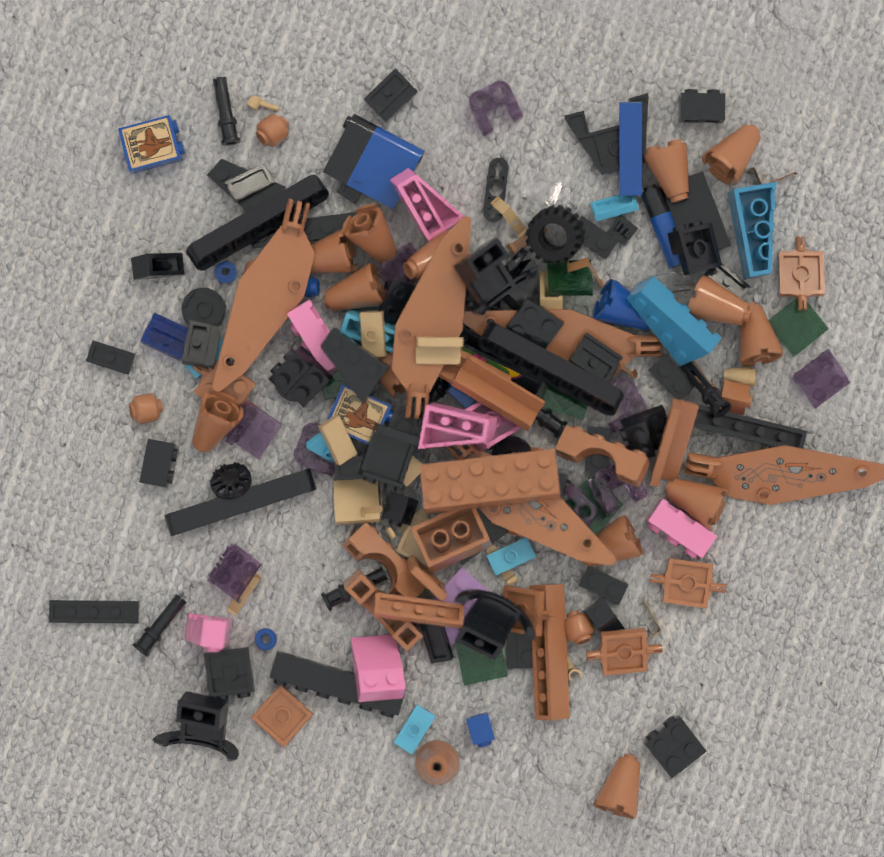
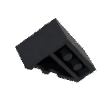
[320,328,391,404]

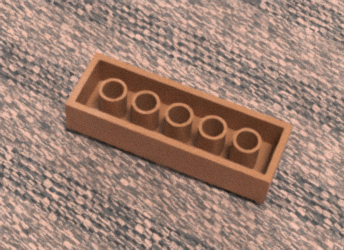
[420,449,561,514]

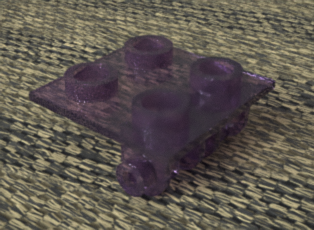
[377,242,416,283]
[792,349,850,409]
[225,399,282,460]
[207,543,262,601]

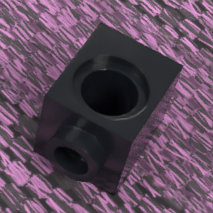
[382,491,419,527]

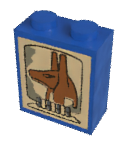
[118,115,185,174]
[327,384,394,444]

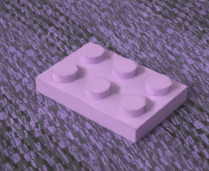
[432,567,488,646]

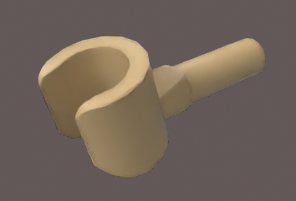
[247,95,279,112]
[567,654,582,682]

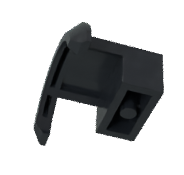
[453,237,539,316]
[454,589,536,660]
[153,691,239,761]

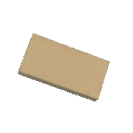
[318,415,357,465]

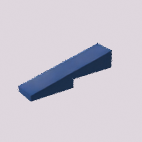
[619,102,642,196]

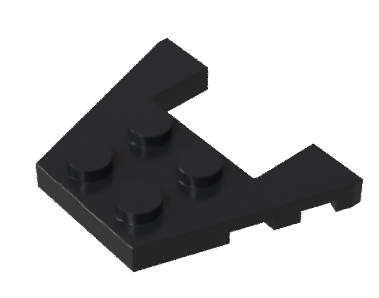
[564,93,649,175]

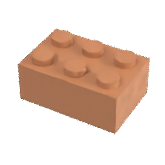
[411,508,492,573]

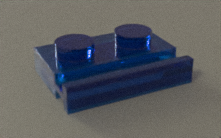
[140,313,188,361]

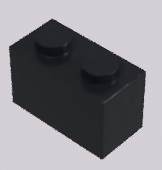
[679,89,725,123]
[139,439,179,488]

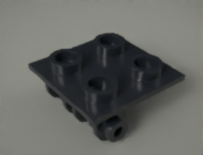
[379,279,416,324]

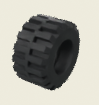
[525,205,585,265]

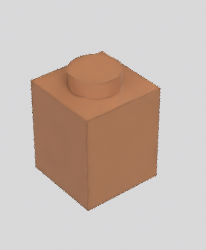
[719,380,753,415]

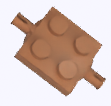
[778,236,825,311]
[192,359,258,414]
[650,558,726,609]
[503,585,555,637]
[586,628,663,676]

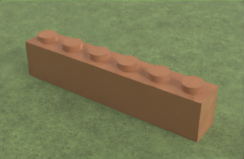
[529,584,570,720]

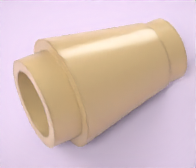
[724,366,757,386]

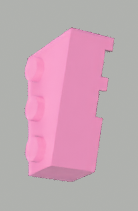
[390,168,464,241]
[287,299,337,375]
[418,403,498,449]
[645,498,717,559]
[185,613,232,652]

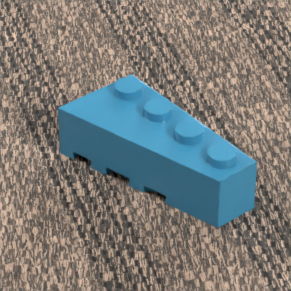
[727,182,777,280]
[626,276,722,366]

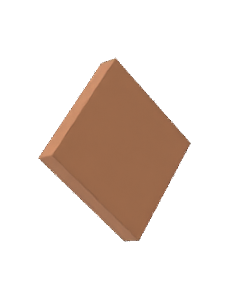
[406,555,448,602]
[251,685,314,747]

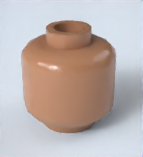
[255,114,289,147]
[129,393,163,424]
[564,610,595,645]

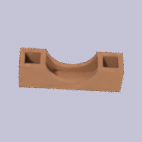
[555,425,650,488]
[342,522,427,598]
[343,568,423,651]

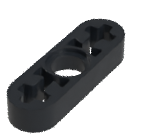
[483,157,509,223]

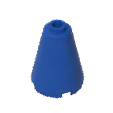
[592,279,649,331]

